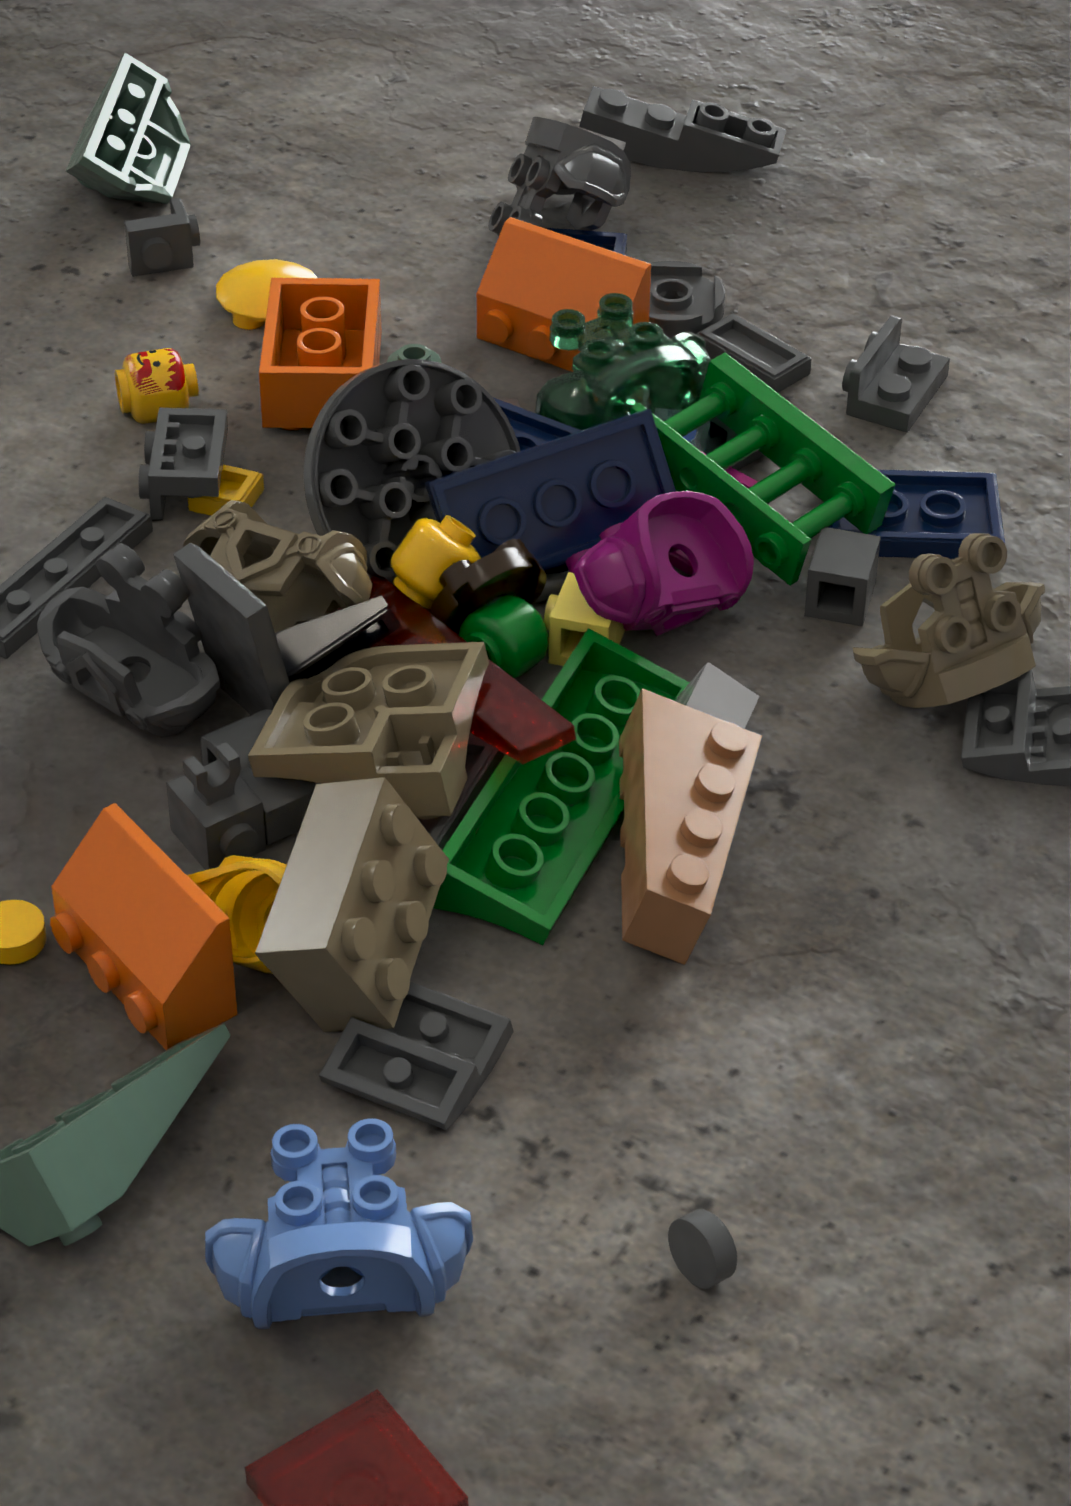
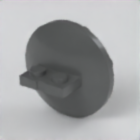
[303,359,520,599]

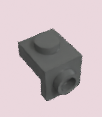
[124,198,200,277]

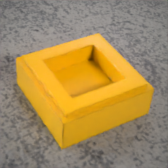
[188,464,264,516]

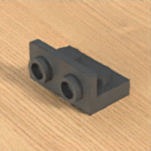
[842,315,950,433]
[139,408,228,520]

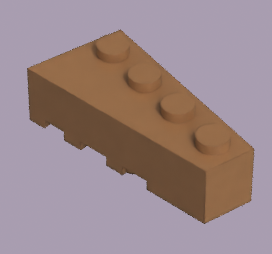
[619,688,762,965]

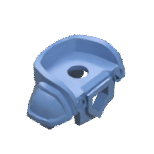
[205,1118,473,1329]

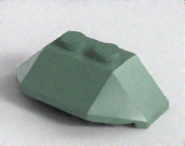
[65,53,191,204]

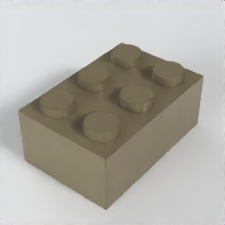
[255,777,449,1032]

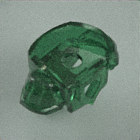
[535,293,710,430]

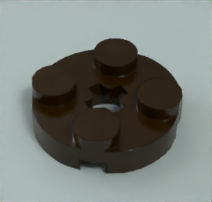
[430,539,547,643]

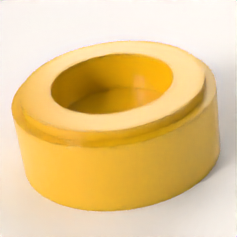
[0,900,47,965]

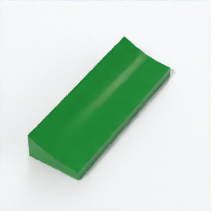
[433,628,690,946]

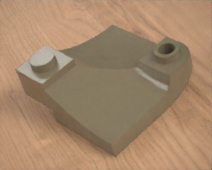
[248,642,489,819]

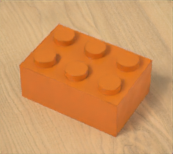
[259,278,382,430]

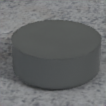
[668,1209,737,1289]

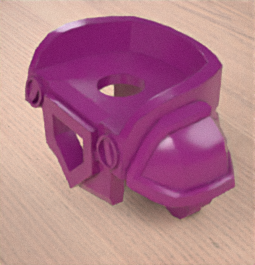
[565,491,754,636]

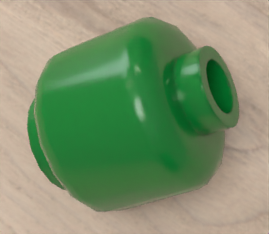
[458,595,549,685]

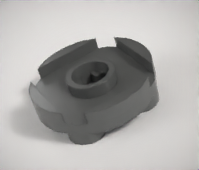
[648,261,725,342]

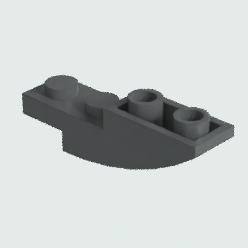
[579,86,786,173]

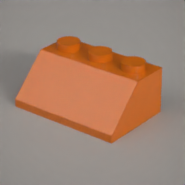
[476,217,651,387]
[50,803,238,1050]

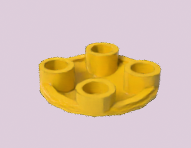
[216,259,317,330]

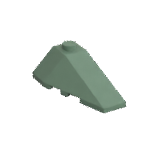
[0,1023,231,1247]

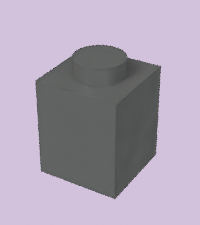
[804,527,881,626]

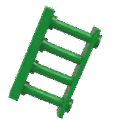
[630,352,896,586]

